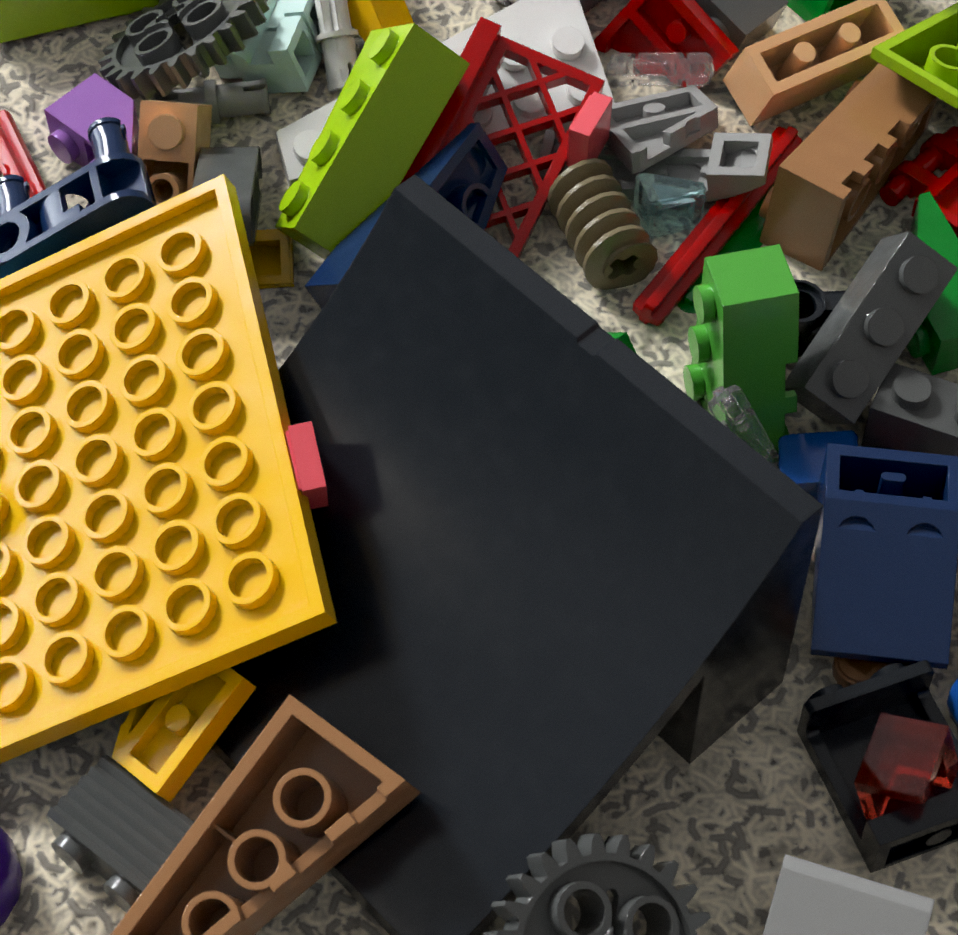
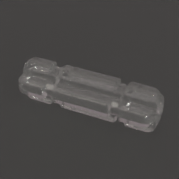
[606,52,715,86]
[708,385,779,469]

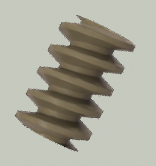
[547,158,658,290]

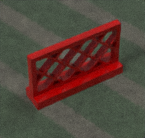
[400,17,605,258]

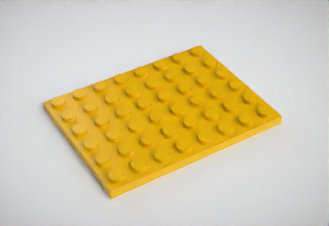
[0,174,337,764]

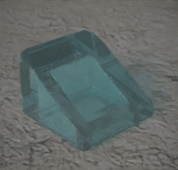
[633,173,706,239]

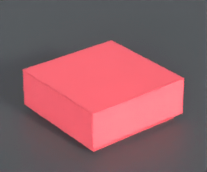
[566,92,613,167]
[285,421,328,510]

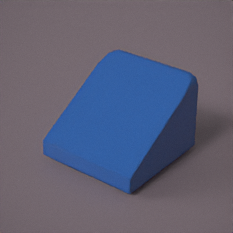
[778,430,858,500]

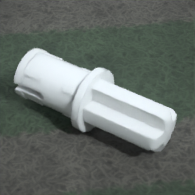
[314,0,359,92]

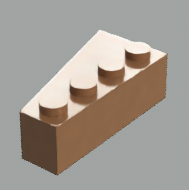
[759,63,938,271]
[111,694,422,935]

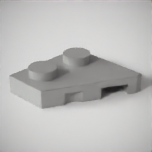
[606,85,718,174]

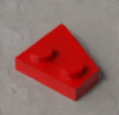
[593,0,740,89]

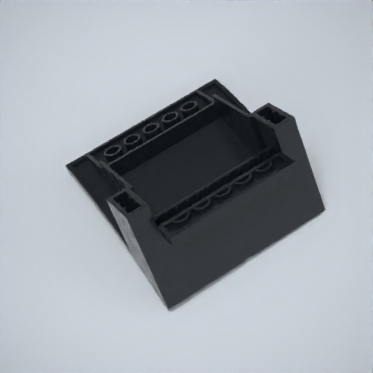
[211,175,823,935]

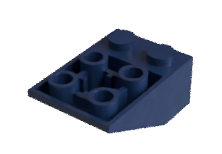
[810,443,958,669]

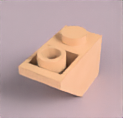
[138,100,212,205]

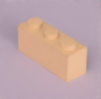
[723,0,905,127]

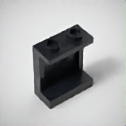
[797,660,958,873]

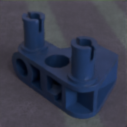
[0,117,157,279]

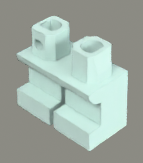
[214,0,322,94]

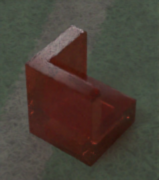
[854,713,958,819]

